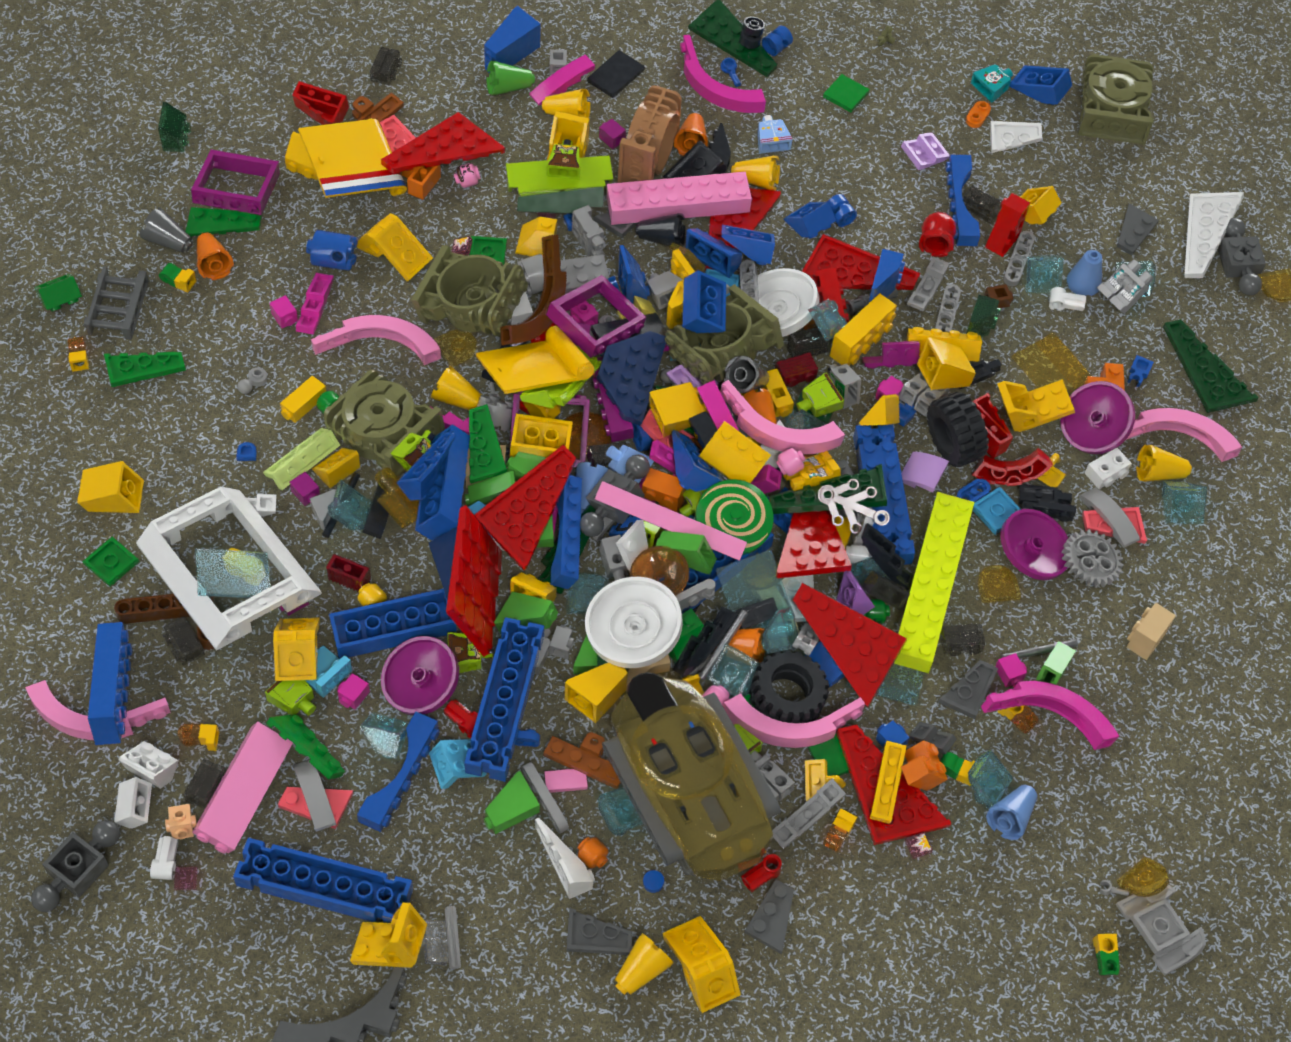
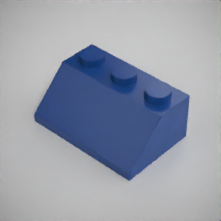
[685,228,742,278]
[682,270,726,333]

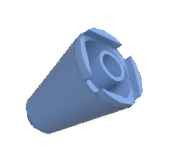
[1067,250,1102,296]
[576,462,608,515]
[986,785,1037,840]

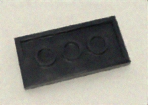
[590,312,667,353]

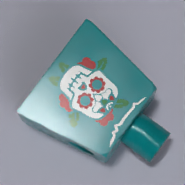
[971,64,1013,103]

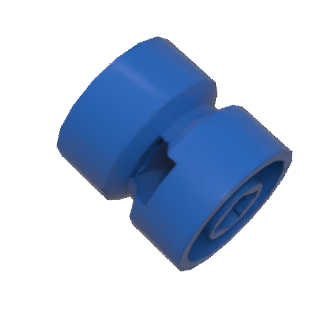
[762,25,793,56]
[827,194,857,227]

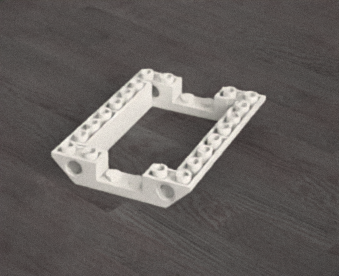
[136,487,322,651]

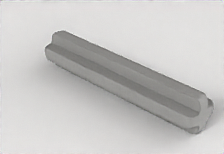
[445,906,461,969]

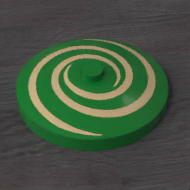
[695,479,774,555]

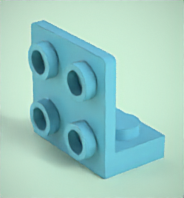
[305,646,352,698]
[429,739,487,789]

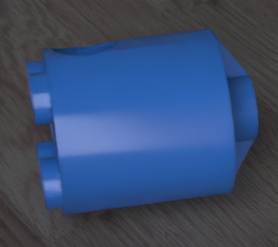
[306,230,358,271]

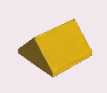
[859,394,900,425]
[312,448,360,488]

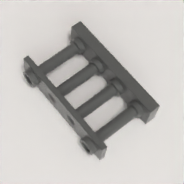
[84,266,149,340]

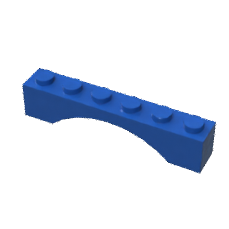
[945,155,980,246]
[550,475,582,589]
[357,712,440,832]

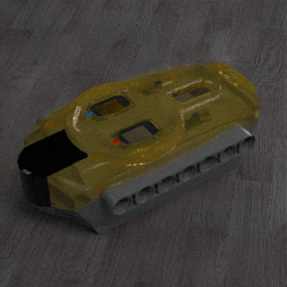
[602,672,781,881]

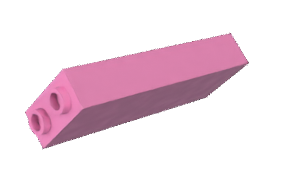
[192,722,293,854]

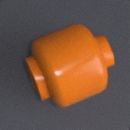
[577,837,609,869]

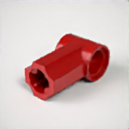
[444,699,478,738]
[741,854,782,892]

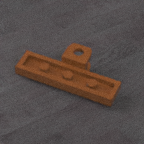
[352,92,404,123]
[543,732,621,790]

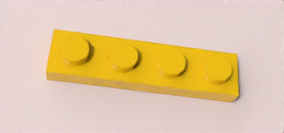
[870,741,906,824]

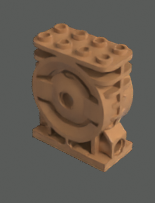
[618,85,682,183]

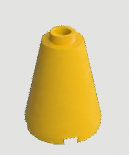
[542,89,591,118]
[731,155,780,191]
[431,366,482,411]
[1136,445,1192,482]
[615,933,673,995]

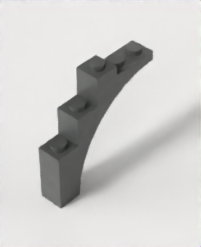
[272,967,407,1042]

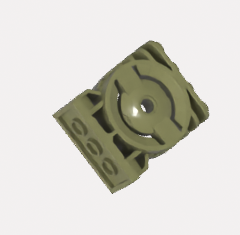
[1078,54,1153,145]
[411,245,528,336]
[665,284,784,385]
[324,370,445,481]

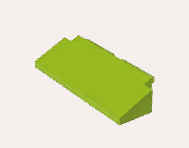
[506,155,613,197]
[520,346,601,409]

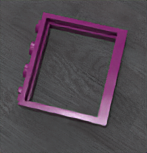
[191,149,280,215]
[546,275,646,358]
[509,391,590,468]

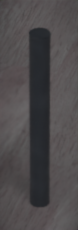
[322,472,360,538]

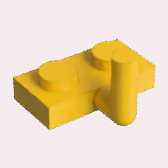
[1037,453,1066,487]
[805,759,846,802]

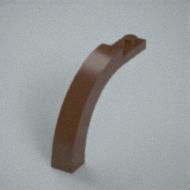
[500,235,567,346]

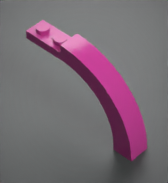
[680,34,766,113]
[649,440,782,494]
[981,681,1119,750]

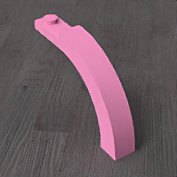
[311,315,441,365]
[720,380,845,454]
[1126,408,1242,462]
[25,680,171,740]
[723,693,865,748]

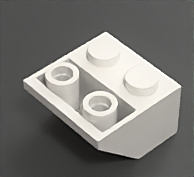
[119,741,178,789]

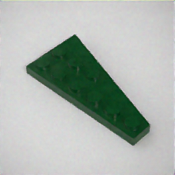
[688,0,778,77]
[1163,319,1259,413]
[769,464,887,514]

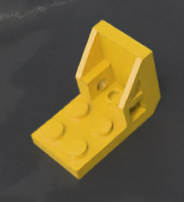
[547,111,590,160]
[357,213,433,281]
[666,249,695,329]
[997,379,1075,432]
[273,617,320,681]
[350,903,427,968]
[662,916,741,1013]

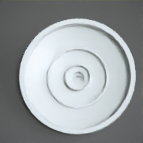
[740,268,820,337]
[585,577,683,668]

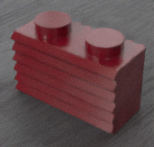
[775,352,818,387]
[326,554,371,592]

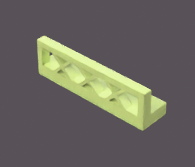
[263,428,340,490]

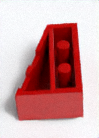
[292,81,349,125]
[985,193,1030,257]
[814,267,849,335]
[972,393,1013,459]

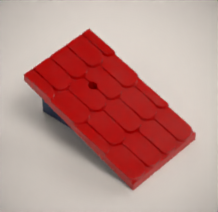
[428,505,502,657]

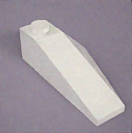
[535,818,595,899]

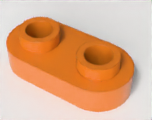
[966,101,991,128]

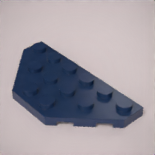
[597,331,666,426]

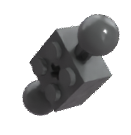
[1218,218,1266,296]
[580,455,650,537]
[31,820,120,912]

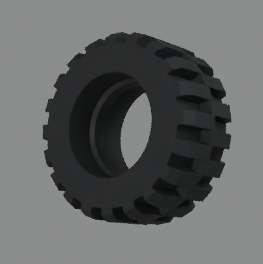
[927,392,989,467]
[748,650,829,723]

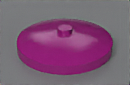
[1060,381,1135,454]
[1000,509,1068,580]
[381,636,459,715]

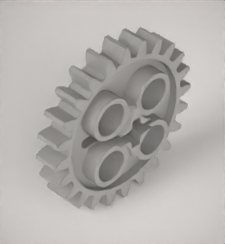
[1061,529,1124,588]

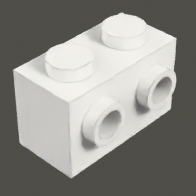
[1085,448,1132,489]
[114,777,152,828]

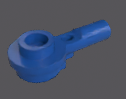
[720,58,741,87]

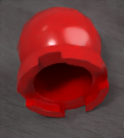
[919,212,956,257]

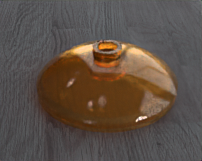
[564,411,613,459]
[630,546,689,596]

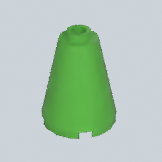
[486,61,535,95]

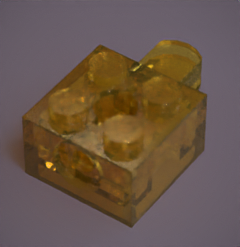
[375,467,419,529]

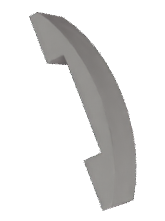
[907,257,950,311]
[1079,488,1140,548]
[293,760,336,832]
[770,778,846,849]

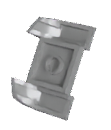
[1116,881,1206,976]

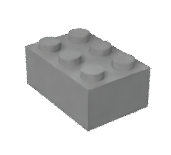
[560,254,610,298]

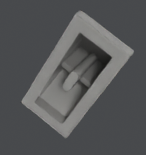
[310,489,340,530]

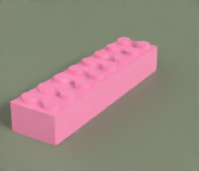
[606,172,752,225]

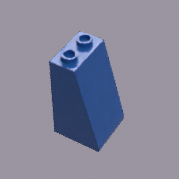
[484,6,541,73]

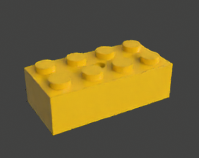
[830,293,897,366]

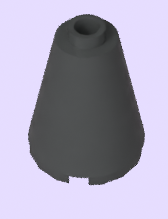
[140,207,193,253]
[724,356,769,393]

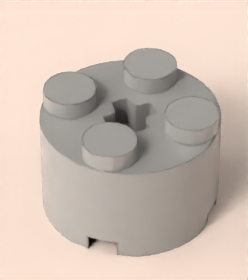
[517,254,544,296]
[477,394,513,431]

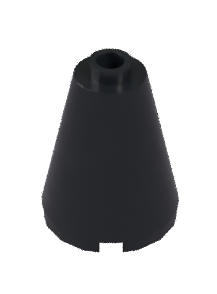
[636,213,686,249]

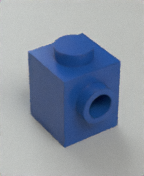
[876,720,910,748]

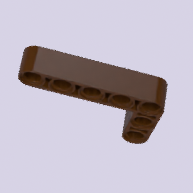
[114,590,216,650]

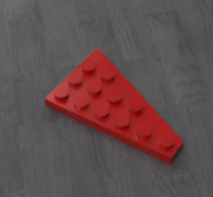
[381,112,505,174]
[705,188,781,270]
[802,234,920,290]
[474,444,576,571]
[776,489,852,579]
[793,583,907,707]
[836,724,951,845]

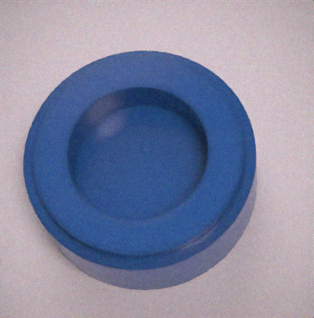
[643,870,664,893]

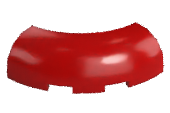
[972,448,1053,486]

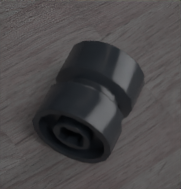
[739,16,765,49]

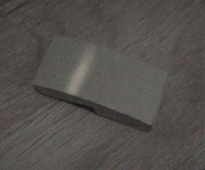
[909,722,956,754]

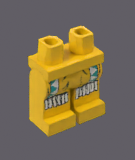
[783,451,841,491]

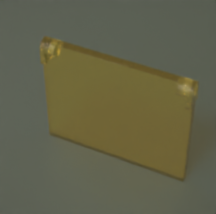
[1011,332,1092,394]

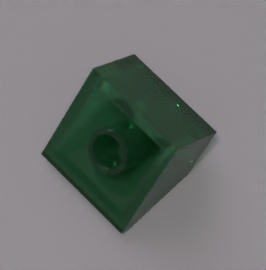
[158,102,191,152]
[966,294,1001,338]

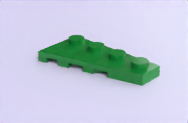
[185,207,262,238]
[104,352,186,387]
[469,404,508,484]
[266,714,346,780]

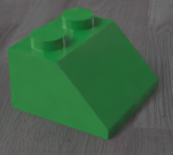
[34,274,82,312]
[669,608,704,664]

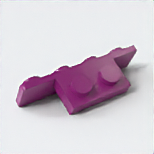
[862,341,920,369]

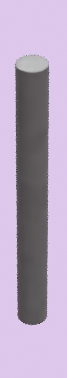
[699,610,748,680]
[1001,639,1078,659]

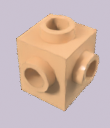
[165,804,197,839]

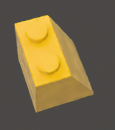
[917,337,976,390]
[649,382,707,437]
[77,461,144,513]
[565,663,628,723]

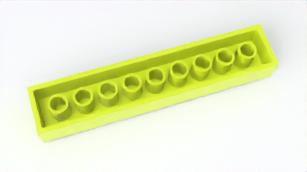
[894,492,974,674]

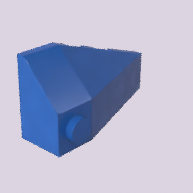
[672,430,724,492]
[397,431,456,501]

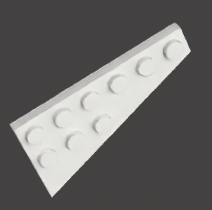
[1185,192,1244,278]

